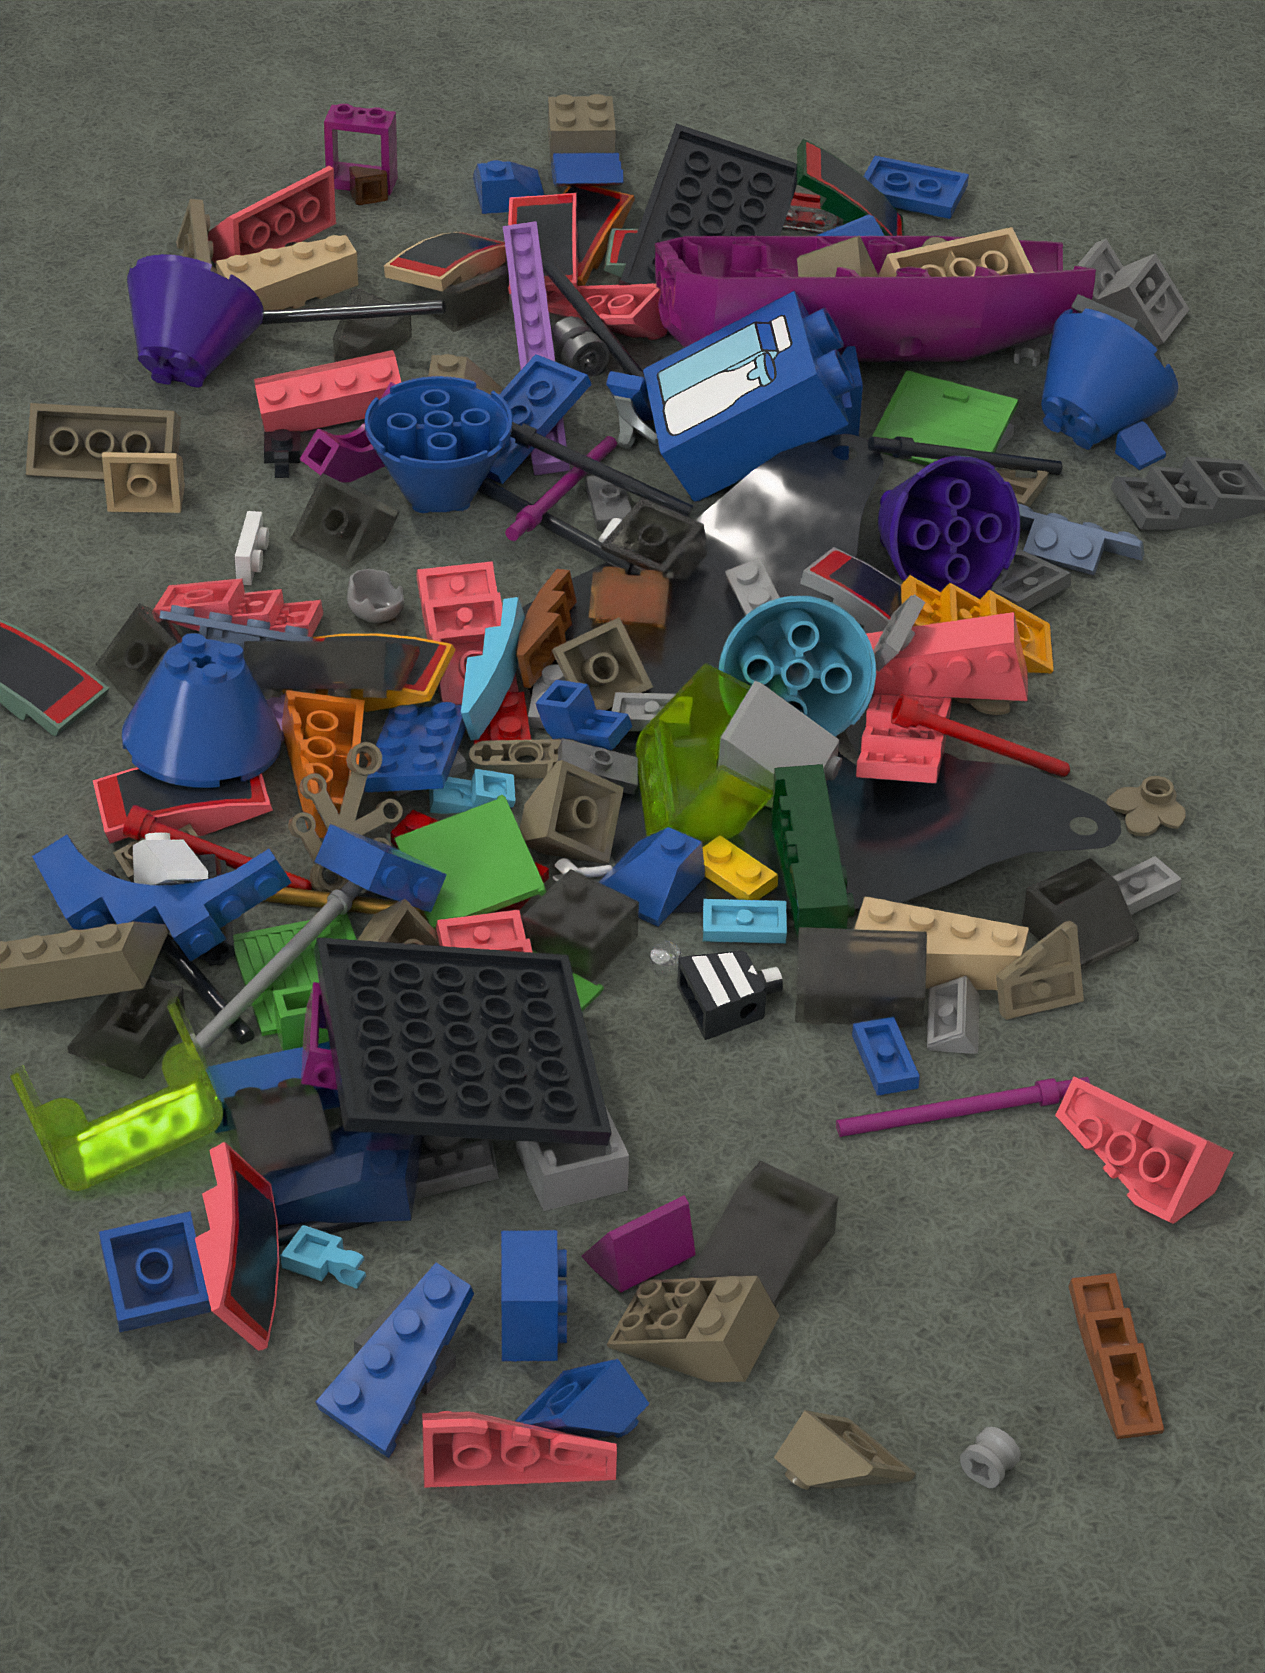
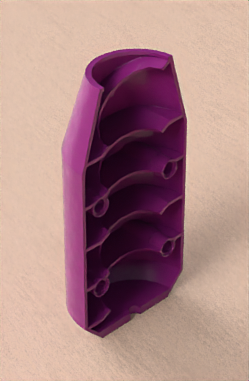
[655,236,1096,362]

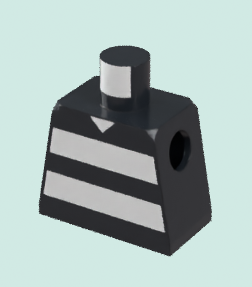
[677,950,783,1040]

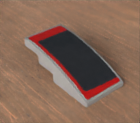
[800,547,902,633]

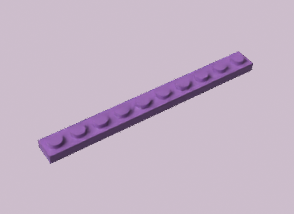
[503,221,570,476]

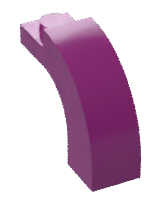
[300,382,396,482]

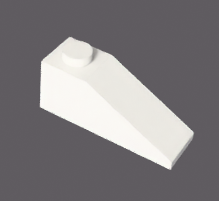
[133,833,208,885]

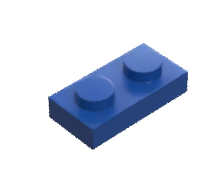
[852,1017,920,1096]

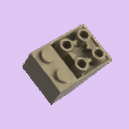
[607,1276,780,1382]

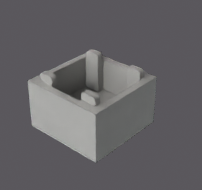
[516,1105,629,1211]

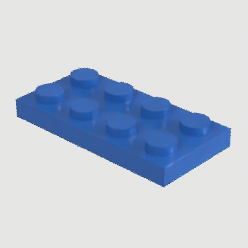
[486,354,592,484]
[364,702,466,792]

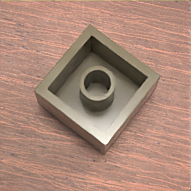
[548,94,616,163]

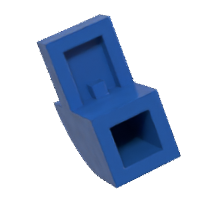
[535,680,633,750]

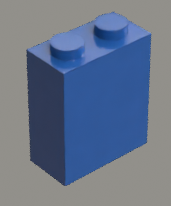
[314,824,447,913]

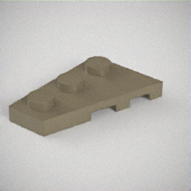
[176,199,217,273]

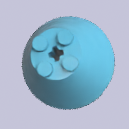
[718,596,876,737]

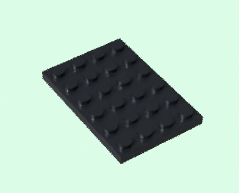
[619,123,797,285]

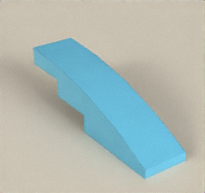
[461,597,525,740]

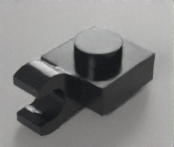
[264,429,301,478]

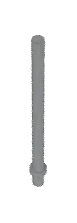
[187,881,363,1058]

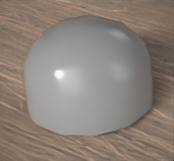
[347,569,404,624]

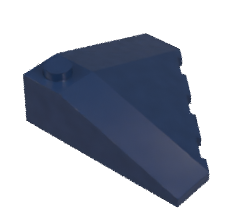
[263,1125,423,1225]

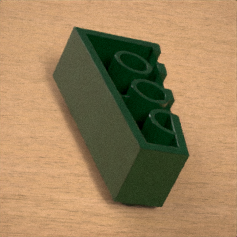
[771,764,855,939]

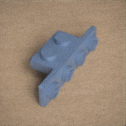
[1018,504,1144,575]
[159,605,317,678]

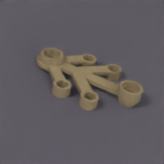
[288,742,403,893]

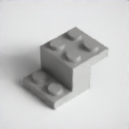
[1077,239,1190,346]

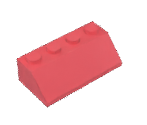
[208,166,336,263]
[254,350,401,432]

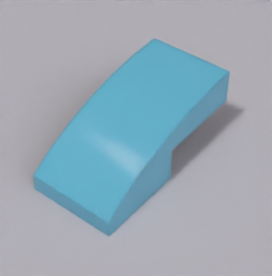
[429,769,515,814]

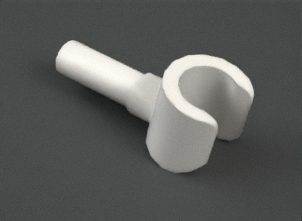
[553,858,612,890]

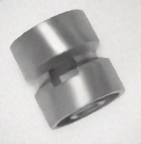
[551,316,610,378]

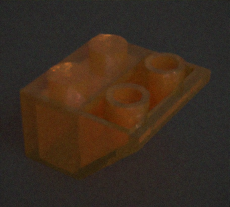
[589,567,673,629]

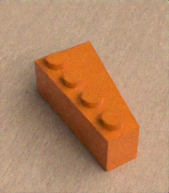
[281,690,365,838]

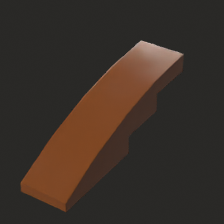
[517,569,577,688]
[1068,1273,1164,1439]

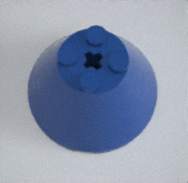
[1041,308,1178,450]
[365,376,512,513]
[122,633,282,788]

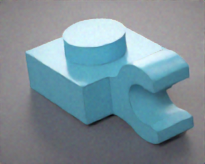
[280,1225,366,1288]

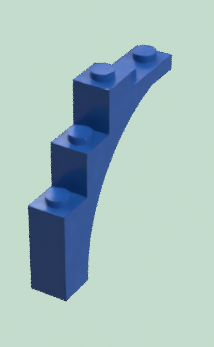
[32,835,292,961]

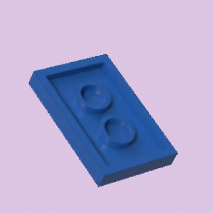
[863,156,969,219]

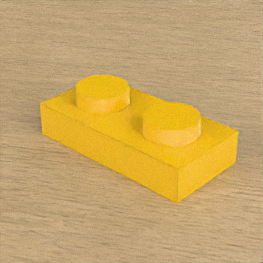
[703,835,778,900]

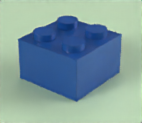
[99,1211,211,1332]
[501,1230,567,1361]

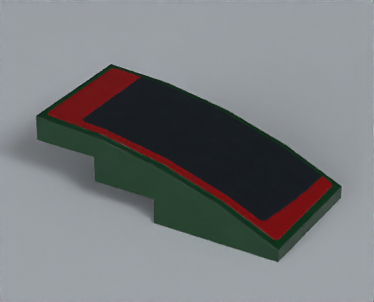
[797,139,904,236]

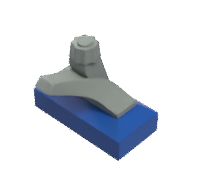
[606,371,658,449]

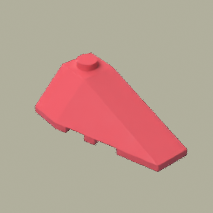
[546,284,667,340]
[1055,1076,1234,1224]
[422,1411,617,1488]

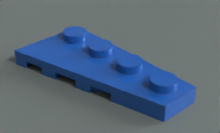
[315,1262,474,1458]

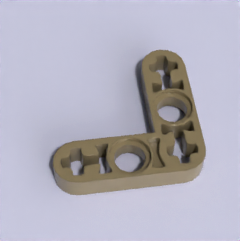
[469,739,577,779]

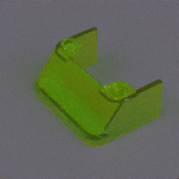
[635,663,774,841]
[10,996,223,1191]

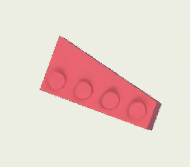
[866,612,1028,701]

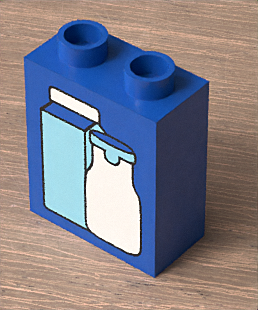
[643,291,855,502]

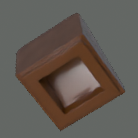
[349,166,388,205]

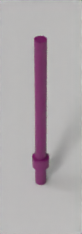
[505,436,617,541]
[836,1077,1090,1137]

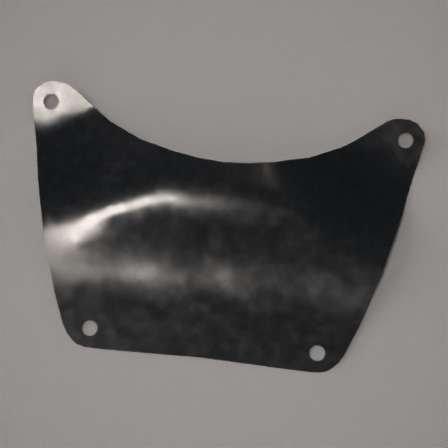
[517,434,1121,913]

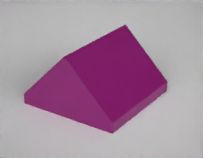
[582,1195,696,1293]

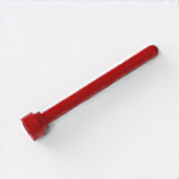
[891,694,1070,777]
[123,805,312,890]

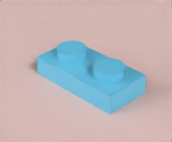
[703,899,787,944]

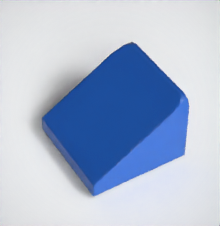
[1115,421,1166,470]

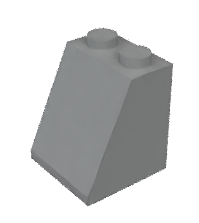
[716,681,842,808]

